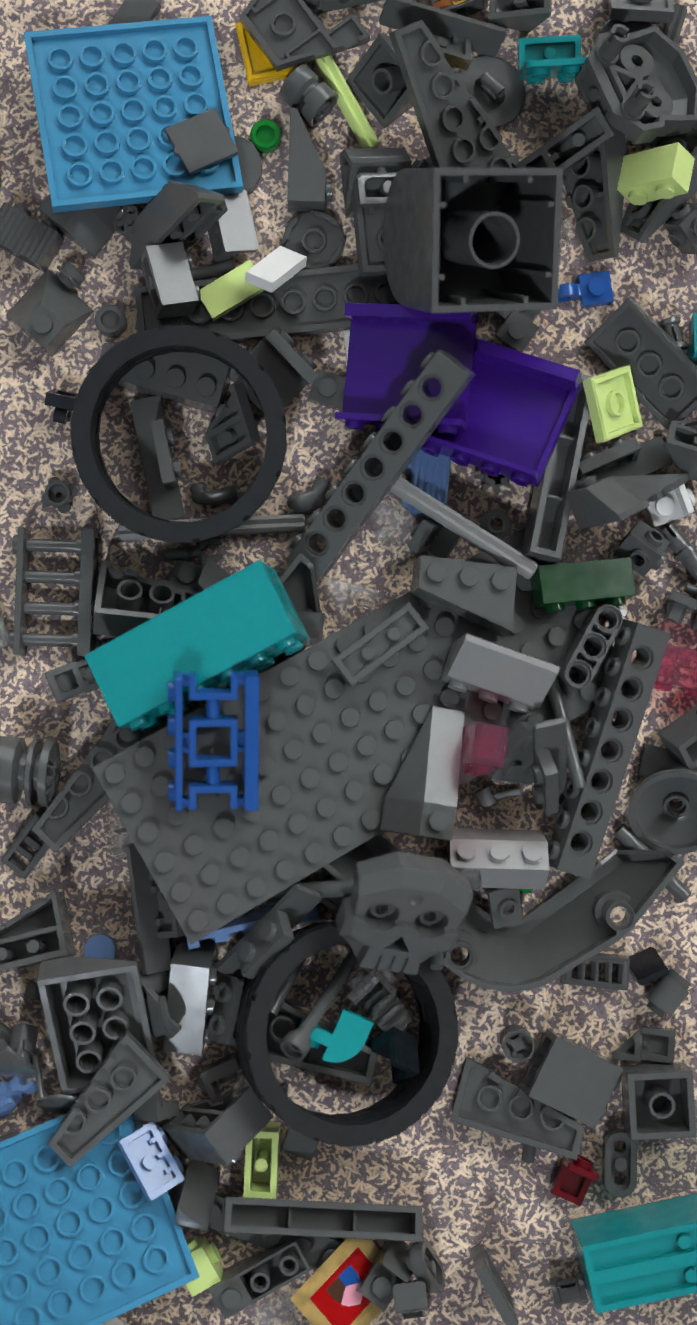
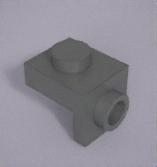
[407,518,460,558]

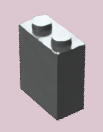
[519,1029,623,1128]

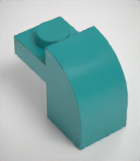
[298,1007,374,1063]

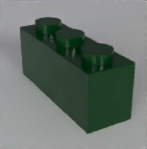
[530,557,636,614]

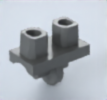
[663,583,697,632]

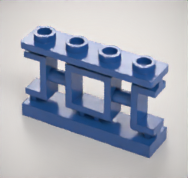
[168,670,259,811]

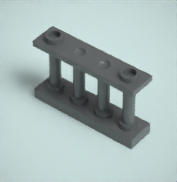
[9,527,99,658]

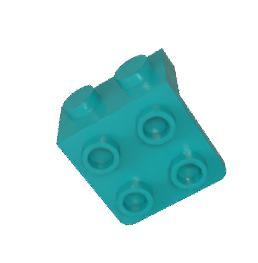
[517,35,588,85]

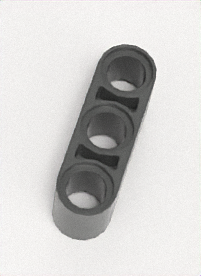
[557,604,623,692]

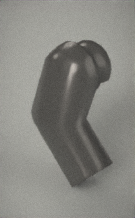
[287,476,330,514]

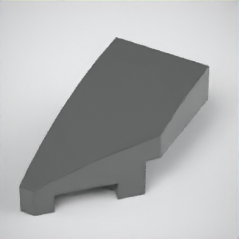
[613,1026,676,1064]

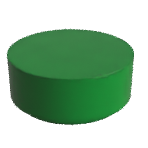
[250,119,282,154]

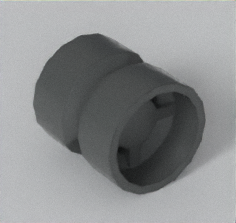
[279,64,338,127]

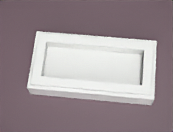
[245,246,307,293]

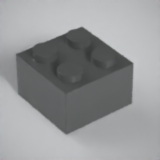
[620,1062,697,1141]

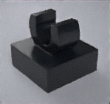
[44,389,78,424]

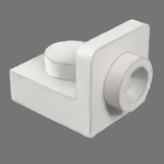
[645,484,695,528]

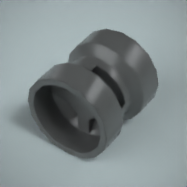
[500,1024,535,1063]

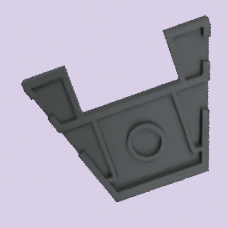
[240,0,370,72]

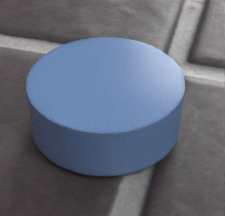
[83,933,117,959]

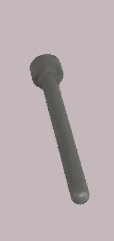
[280,948,357,1061]

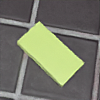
[200,260,265,321]

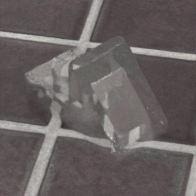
[323,576,386,623]

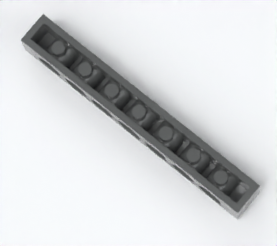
[286,350,476,582]
[548,619,671,879]

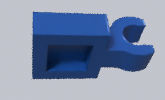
[558,271,614,309]

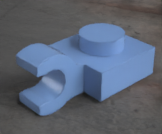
[0,1076,37,1118]

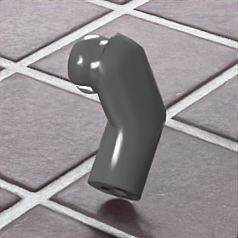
[190,482,238,506]

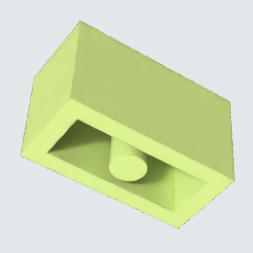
[617,142,695,205]
[243,1122,281,1199]

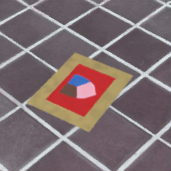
[290,1238,404,1325]

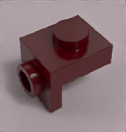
[549,1155,599,1206]

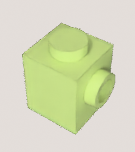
[185,1236,223,1297]

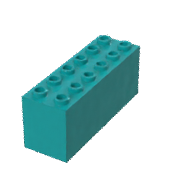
[84,560,310,732]
[570,1193,697,1314]

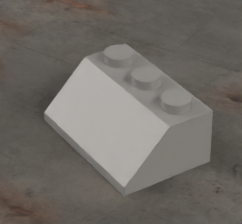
[440,634,560,714]
[447,828,549,890]

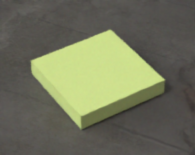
[582,365,643,443]

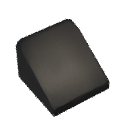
[629,947,669,986]

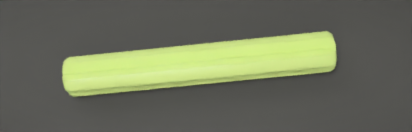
[313,55,379,148]

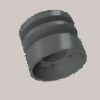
[0,736,61,807]

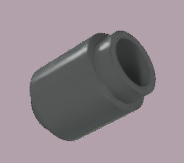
[645,968,691,1018]

